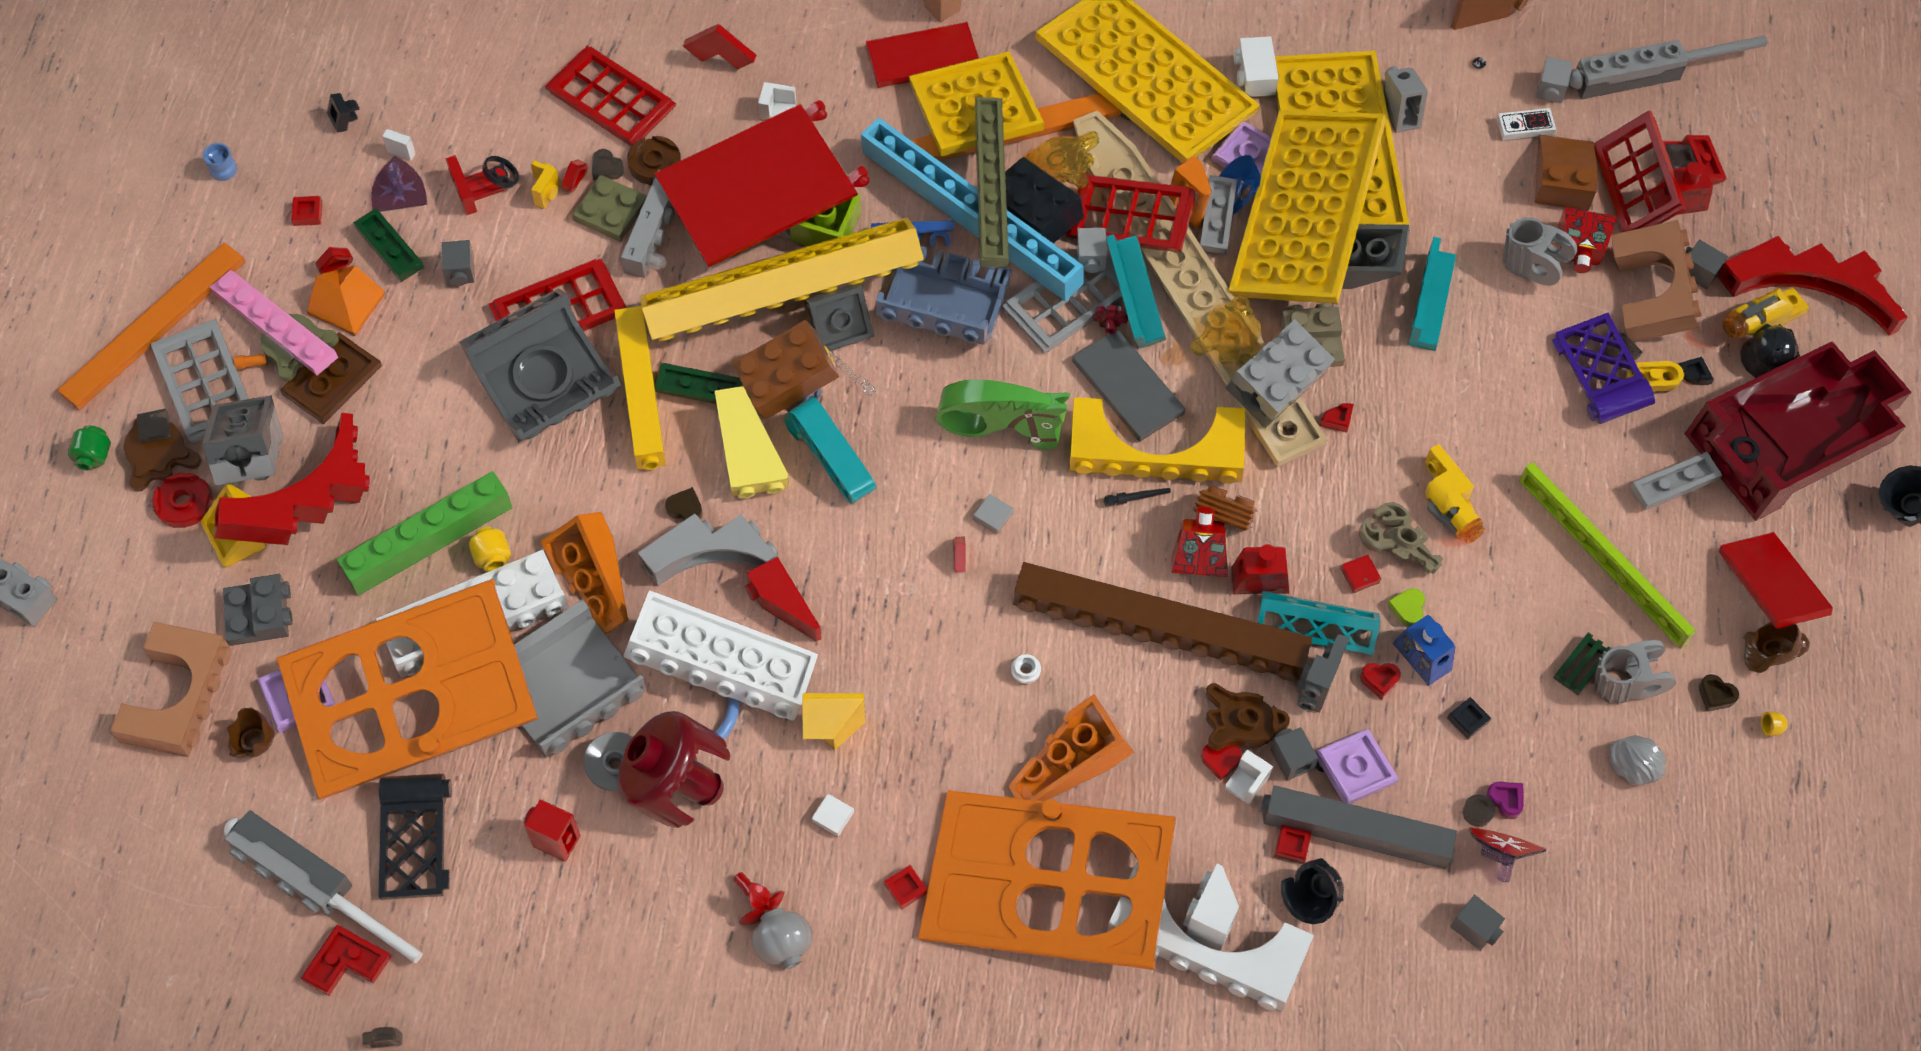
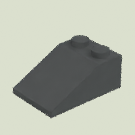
[1342,224,1410,289]

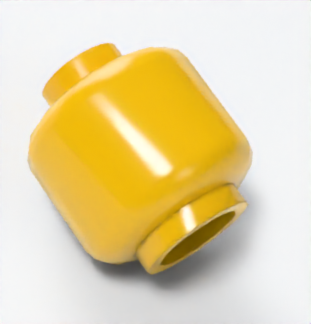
[469,527,511,572]

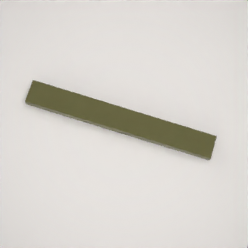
[974,97,1009,267]

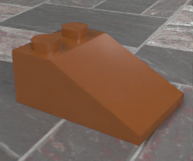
[1451,0,1528,30]
[1535,135,1598,211]

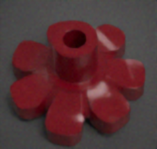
[1092,305,1128,334]

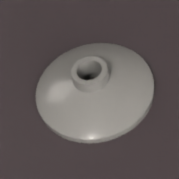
[584,732,632,791]

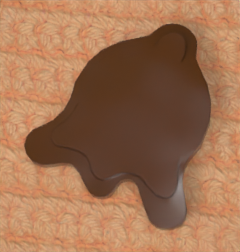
[124,414,202,491]
[1205,683,1290,751]

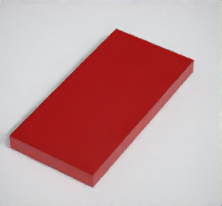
[866,22,979,88]
[1719,532,1833,629]

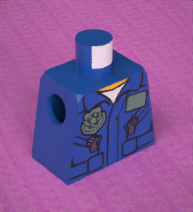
[1393,615,1456,686]

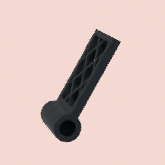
[379,773,452,900]

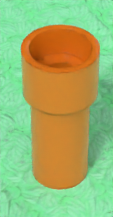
[234,354,268,370]

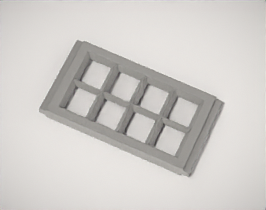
[1002,254,1123,353]
[151,319,249,444]

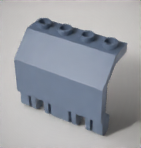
[876,246,1012,345]

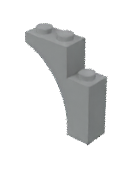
[638,514,778,586]

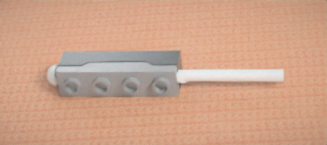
[224,810,422,963]

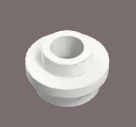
[1011,654,1041,684]

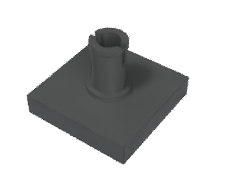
[806,283,874,351]

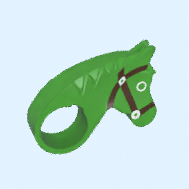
[936,379,1070,450]

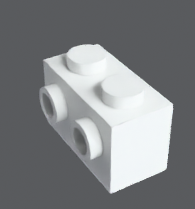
[1233,36,1278,97]

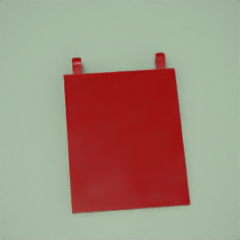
[654,100,870,267]

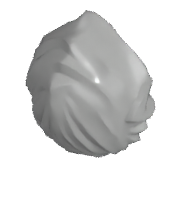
[1609,735,1666,785]

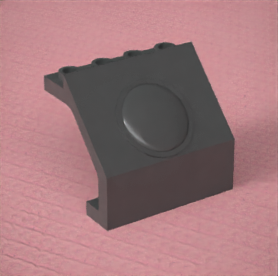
[459,288,621,442]

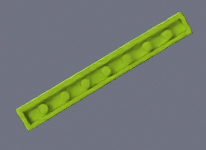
[1519,462,1696,648]

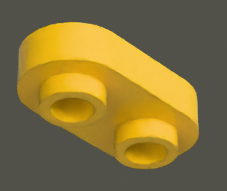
[1625,361,1684,392]

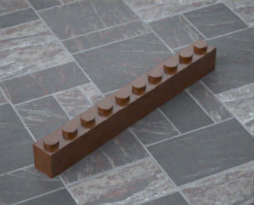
[1013,562,1313,681]

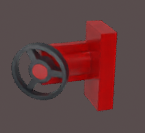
[445,155,519,215]

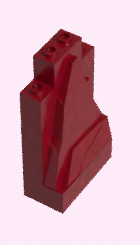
[1684,341,1912,521]

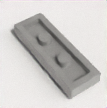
[1200,175,1237,255]
[1630,452,1722,511]

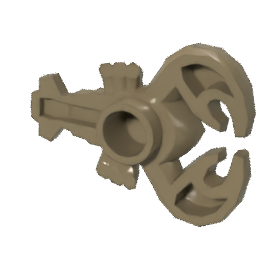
[1359,502,1443,574]

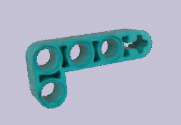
[785,397,876,504]

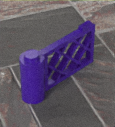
[1552,313,1655,424]

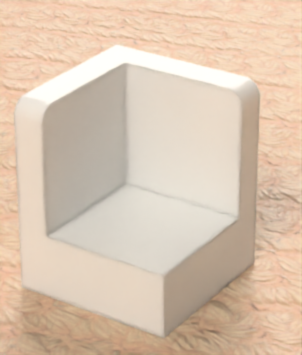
[758,82,797,120]
[1225,750,1273,805]

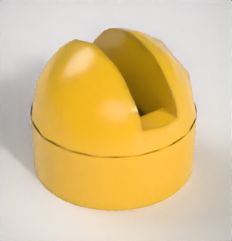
[1761,712,1788,736]

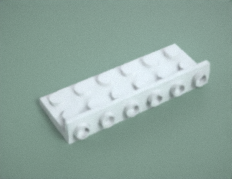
[376,550,568,677]
[624,590,818,720]

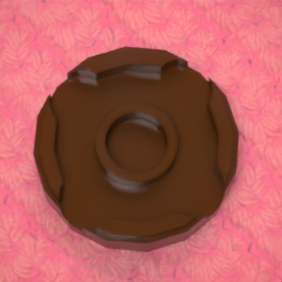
[627,136,681,185]

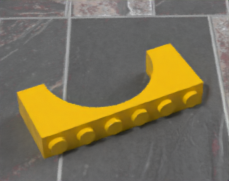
[1069,397,1245,484]

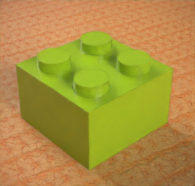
[790,194,861,246]

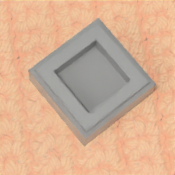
[973,494,1014,534]

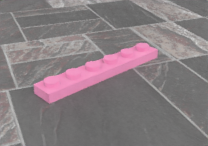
[210,270,338,375]

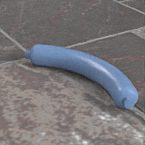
[716,697,739,740]

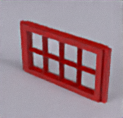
[545,46,676,146]
[1594,110,1686,232]
[1066,175,1197,252]
[488,258,627,331]

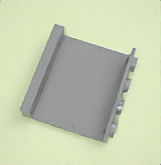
[514,600,647,758]

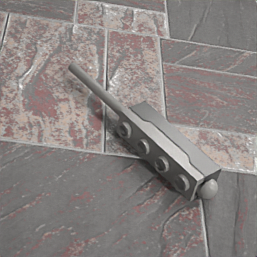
[1569,36,1767,100]

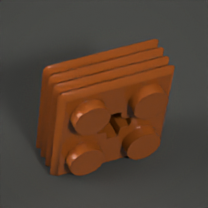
[1193,485,1258,531]

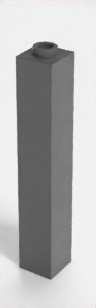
[1261,785,1457,869]

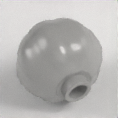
[752,908,812,970]

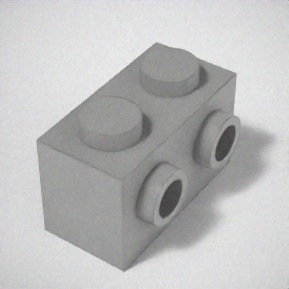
[0,559,57,627]

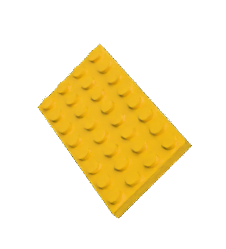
[1035,0,1260,163]
[1275,50,1410,226]
[1228,110,1386,304]

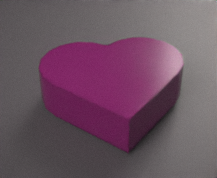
[1486,781,1524,819]

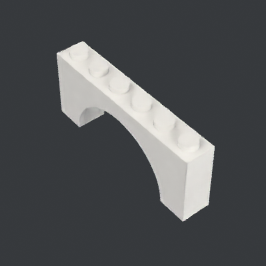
[1107,860,1314,1012]

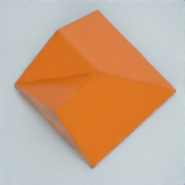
[307,265,386,336]

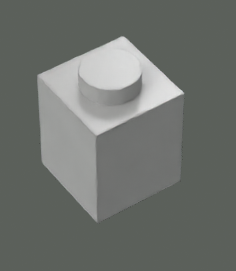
[1536,56,1573,103]
[1076,228,1107,273]

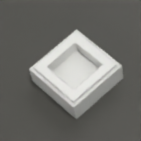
[382,129,416,161]
[812,794,854,837]

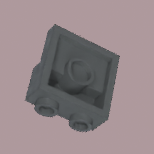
[223,574,293,646]
[1296,634,1349,713]

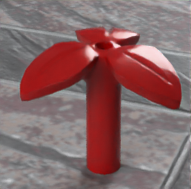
[734,872,785,925]

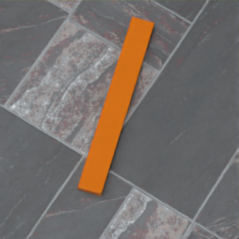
[911,93,1121,161]
[57,242,246,410]

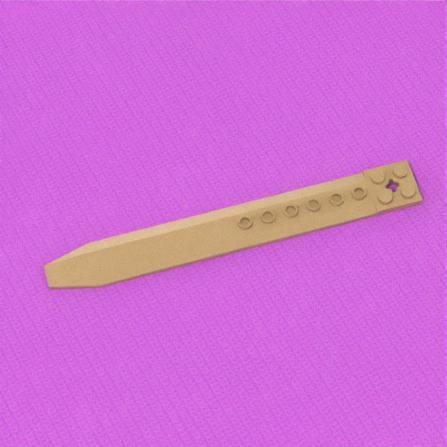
[1073,111,1328,467]

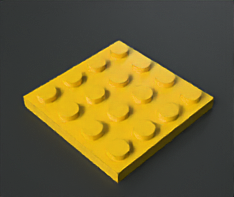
[909,51,1044,156]

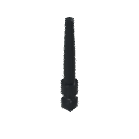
[1103,488,1171,507]

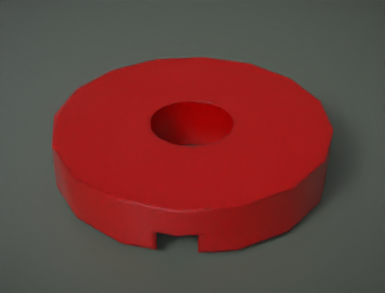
[152,472,213,528]

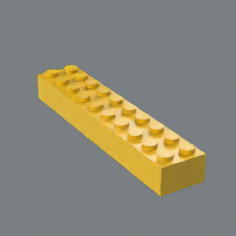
[640,217,924,341]

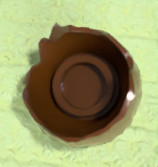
[227,707,275,758]

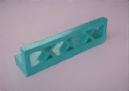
[1106,234,1167,348]
[1408,236,1456,351]
[1257,591,1381,655]

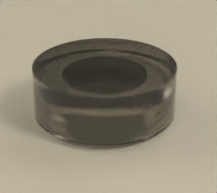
[1462,794,1495,827]

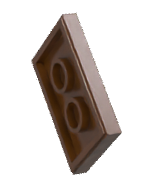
[280,332,382,424]

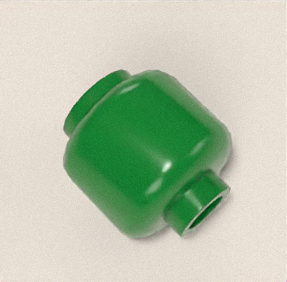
[68,425,111,470]

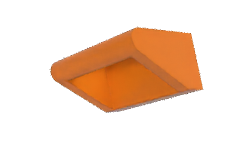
[1169,156,1212,228]

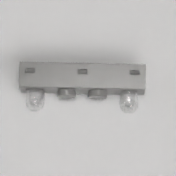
[621,170,675,278]

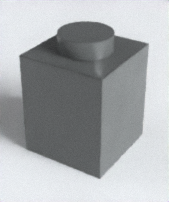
[1686,239,1728,289]
[442,240,475,286]
[1270,727,1318,781]
[1450,894,1505,951]

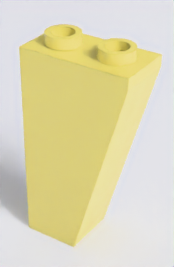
[715,386,789,498]

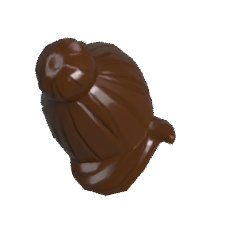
[1743,621,1810,673]

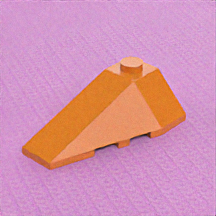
[541,512,628,634]
[1008,694,1135,801]

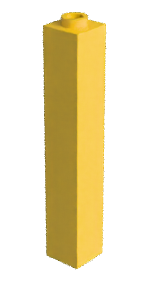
[615,306,666,470]

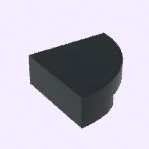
[1677,356,1714,385]

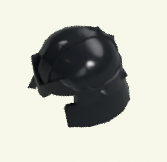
[1740,324,1800,378]
[1878,465,1921,527]
[1281,858,1344,925]

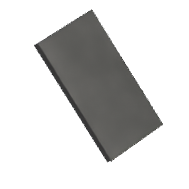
[1072,329,1186,442]

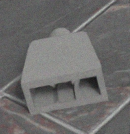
[1384,66,1427,133]

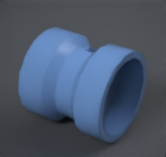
[203,143,237,181]

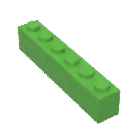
[337,471,512,596]

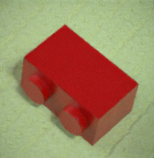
[524,799,581,862]

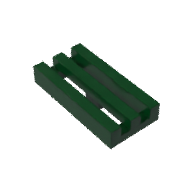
[1553,632,1610,695]

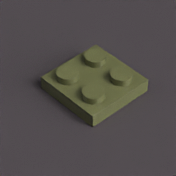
[572,175,647,242]

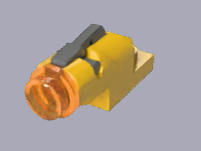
[1722,287,1810,338]
[1425,444,1486,544]

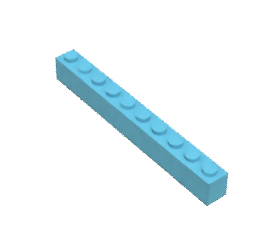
[860,118,1084,301]

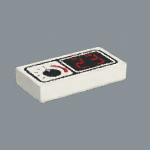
[1496,108,1556,141]

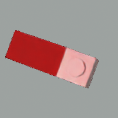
[745,557,822,642]

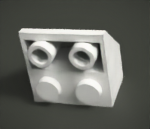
[1183,863,1239,951]

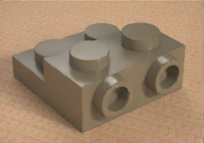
[1280,303,1345,367]

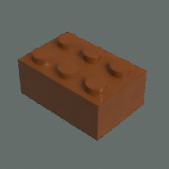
[732,320,840,420]

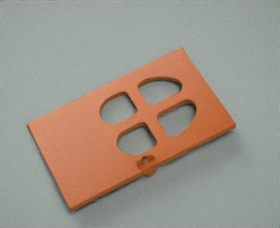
[276,579,538,800]
[918,790,1176,970]

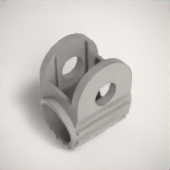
[1503,217,1577,286]
[1594,640,1676,705]

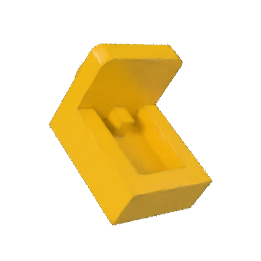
[531,160,560,209]

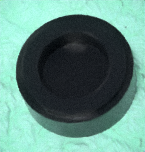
[1731,436,1760,463]

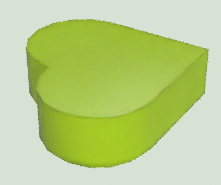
[1388,588,1425,627]

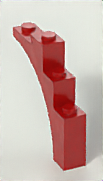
[1717,236,1908,336]
[214,413,370,545]

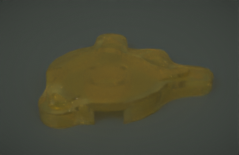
[1025,131,1100,188]
[1190,296,1261,365]

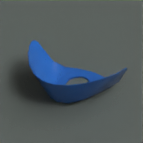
[1219,155,1261,215]

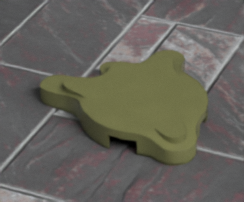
[261,314,339,381]

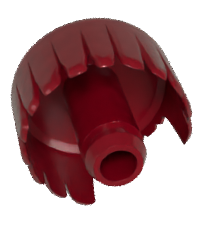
[618,711,730,828]

